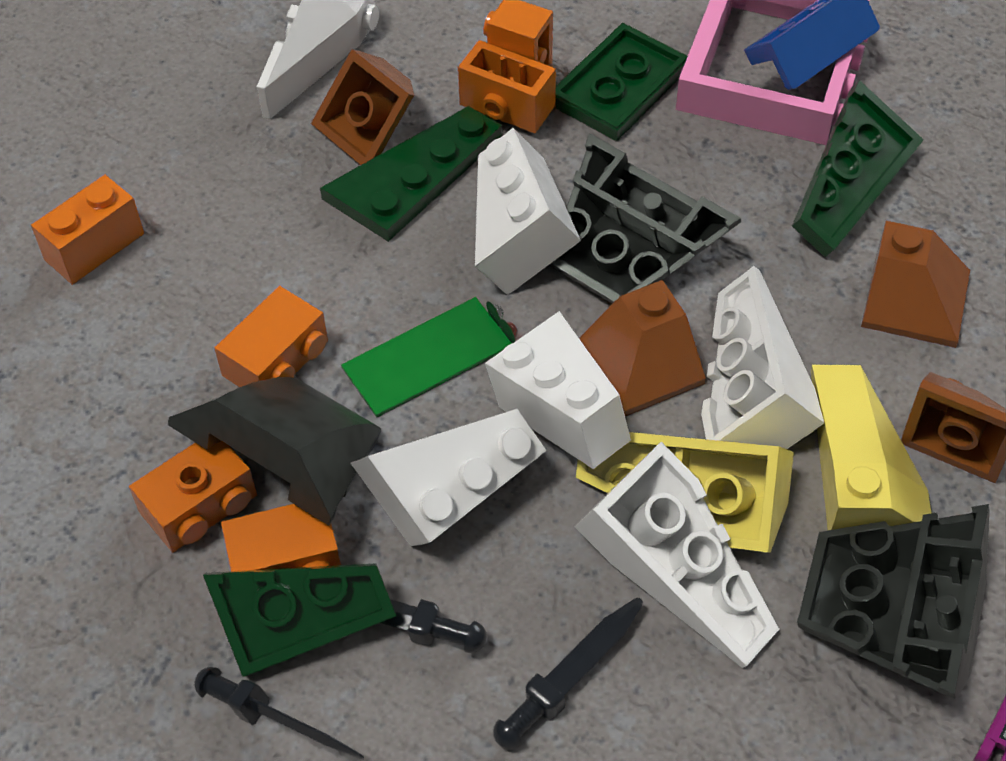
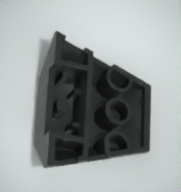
[549,133,741,304]
[168,377,381,525]
[797,504,990,700]

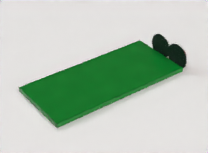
[341,297,518,418]

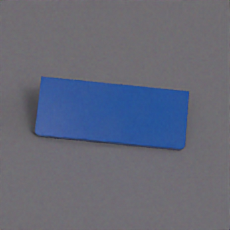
[744,0,880,90]

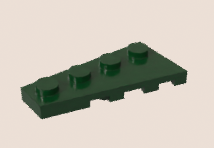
[792,80,924,257]
[320,106,502,242]

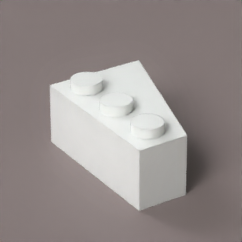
[475,128,581,295]
[485,311,631,469]
[351,409,547,547]

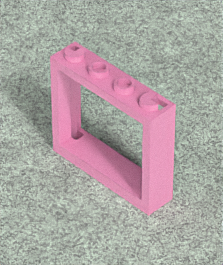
[676,0,869,145]

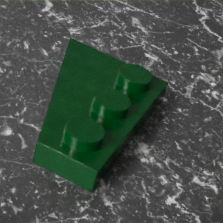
[203,563,396,677]

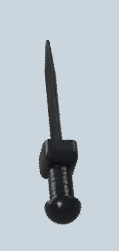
[493,598,643,749]
[380,599,487,653]
[194,667,364,760]

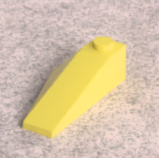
[811,365,931,530]
[576,432,794,553]

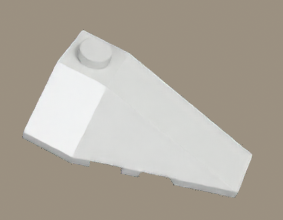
[257,0,379,119]
[701,266,824,449]
[574,442,779,668]

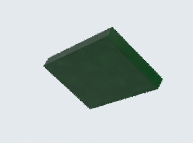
[554,22,688,142]

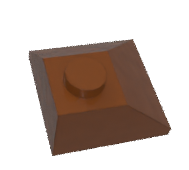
[311,49,415,165]
[861,221,970,348]
[579,280,706,417]
[901,372,1006,483]

